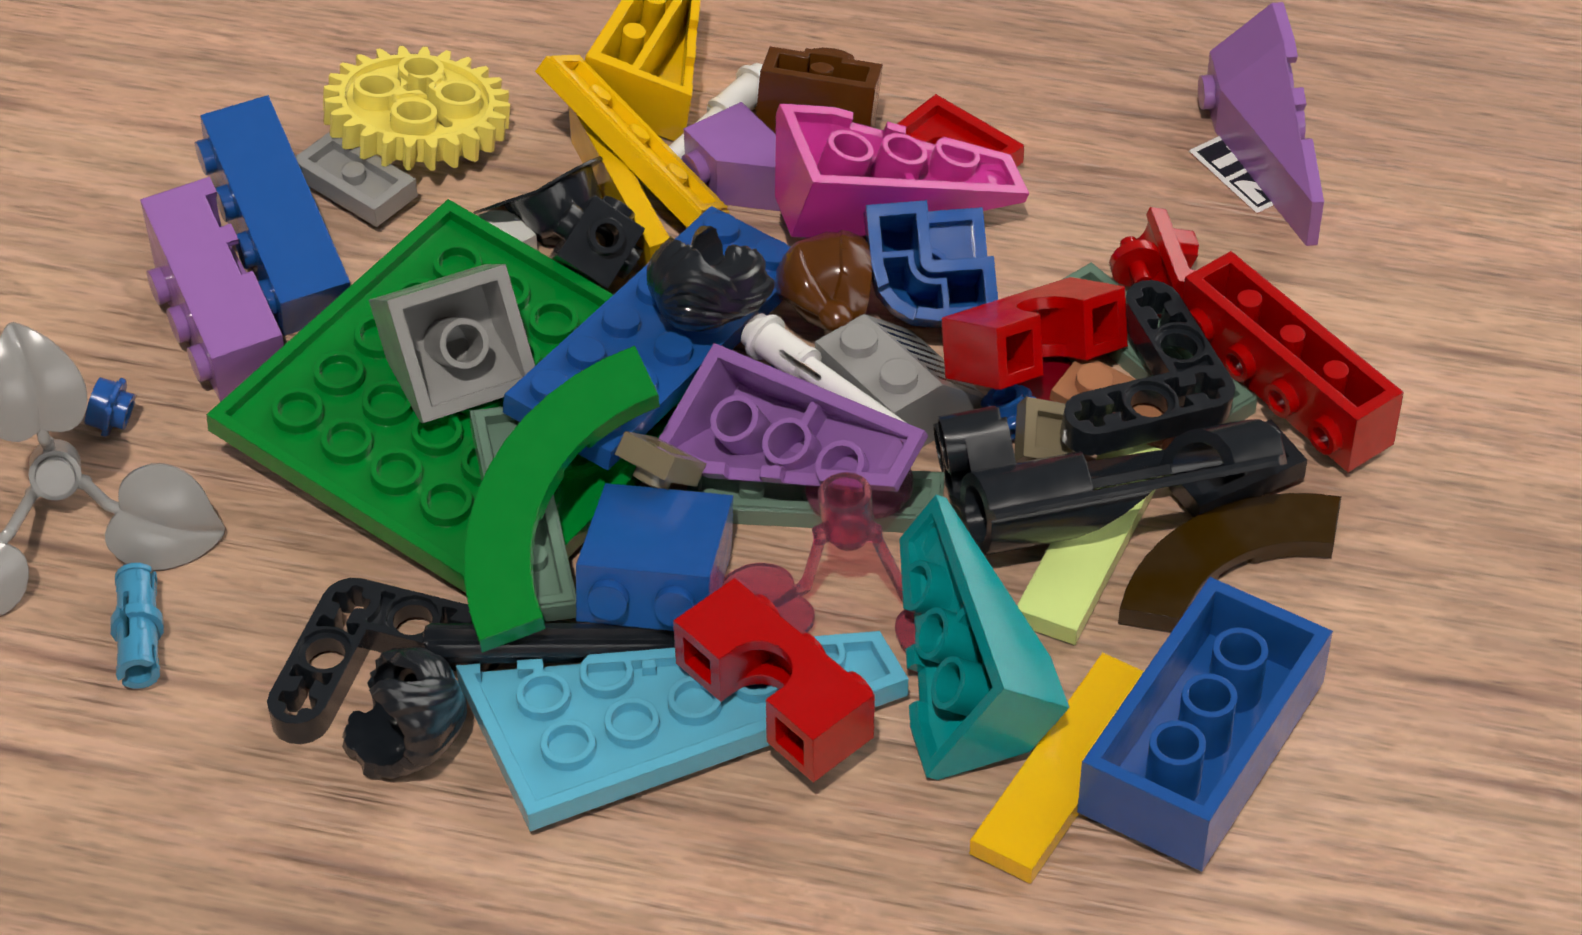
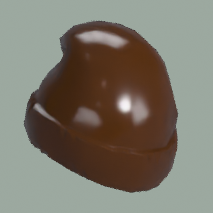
[775,230,872,335]

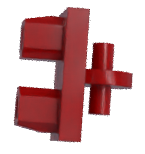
[1109,207,1199,319]

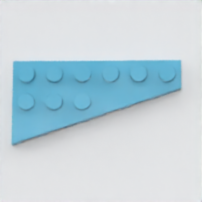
[456,631,909,832]

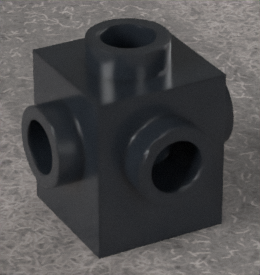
[549,195,645,290]

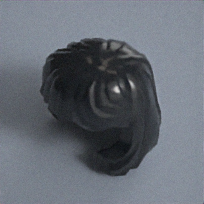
[647,226,775,332]
[342,647,467,779]

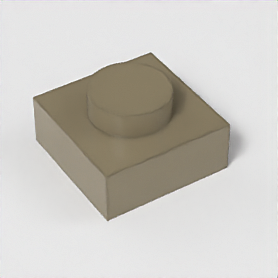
[1014,396,1075,463]
[615,431,707,489]

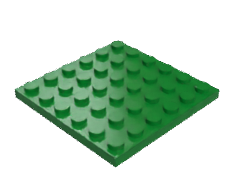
[206,199,681,593]

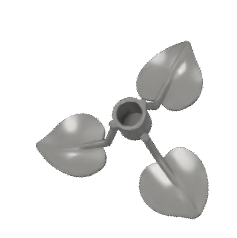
[0,322,225,616]

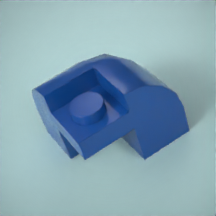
[863,200,998,328]

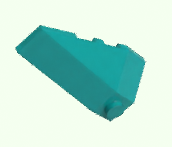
[899,494,1070,780]

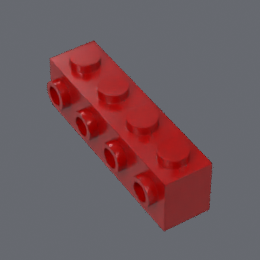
[1182,251,1404,472]

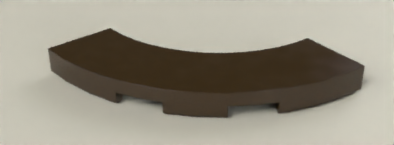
[1118,493,1342,632]

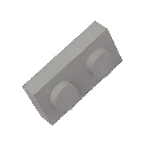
[296,132,418,227]

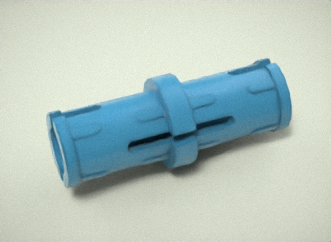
[110,563,164,689]

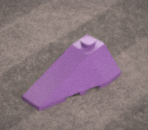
[1198,2,1324,246]
[659,343,928,492]

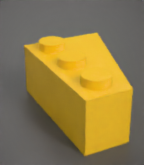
[585,0,701,141]

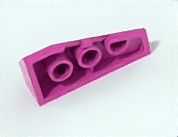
[775,104,1029,238]

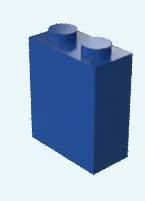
[576,483,733,631]

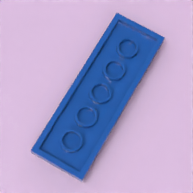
[502,206,791,470]

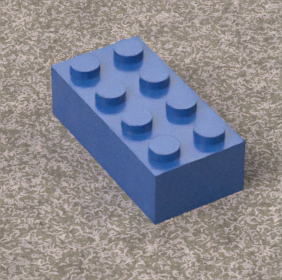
[1077,577,1333,872]

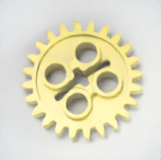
[323,46,510,171]

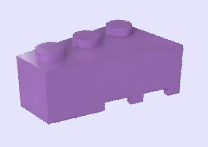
[140,176,284,402]

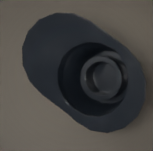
[473,156,603,245]

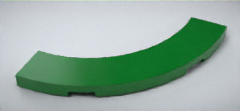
[464,345,660,653]

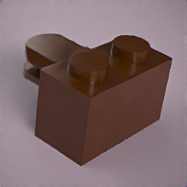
[756,46,883,134]

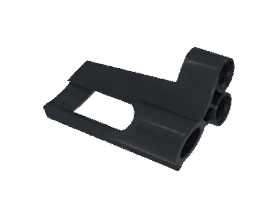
[933,405,1287,556]

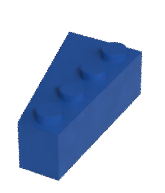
[195,95,350,336]

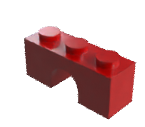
[942,277,1128,390]
[673,578,875,783]

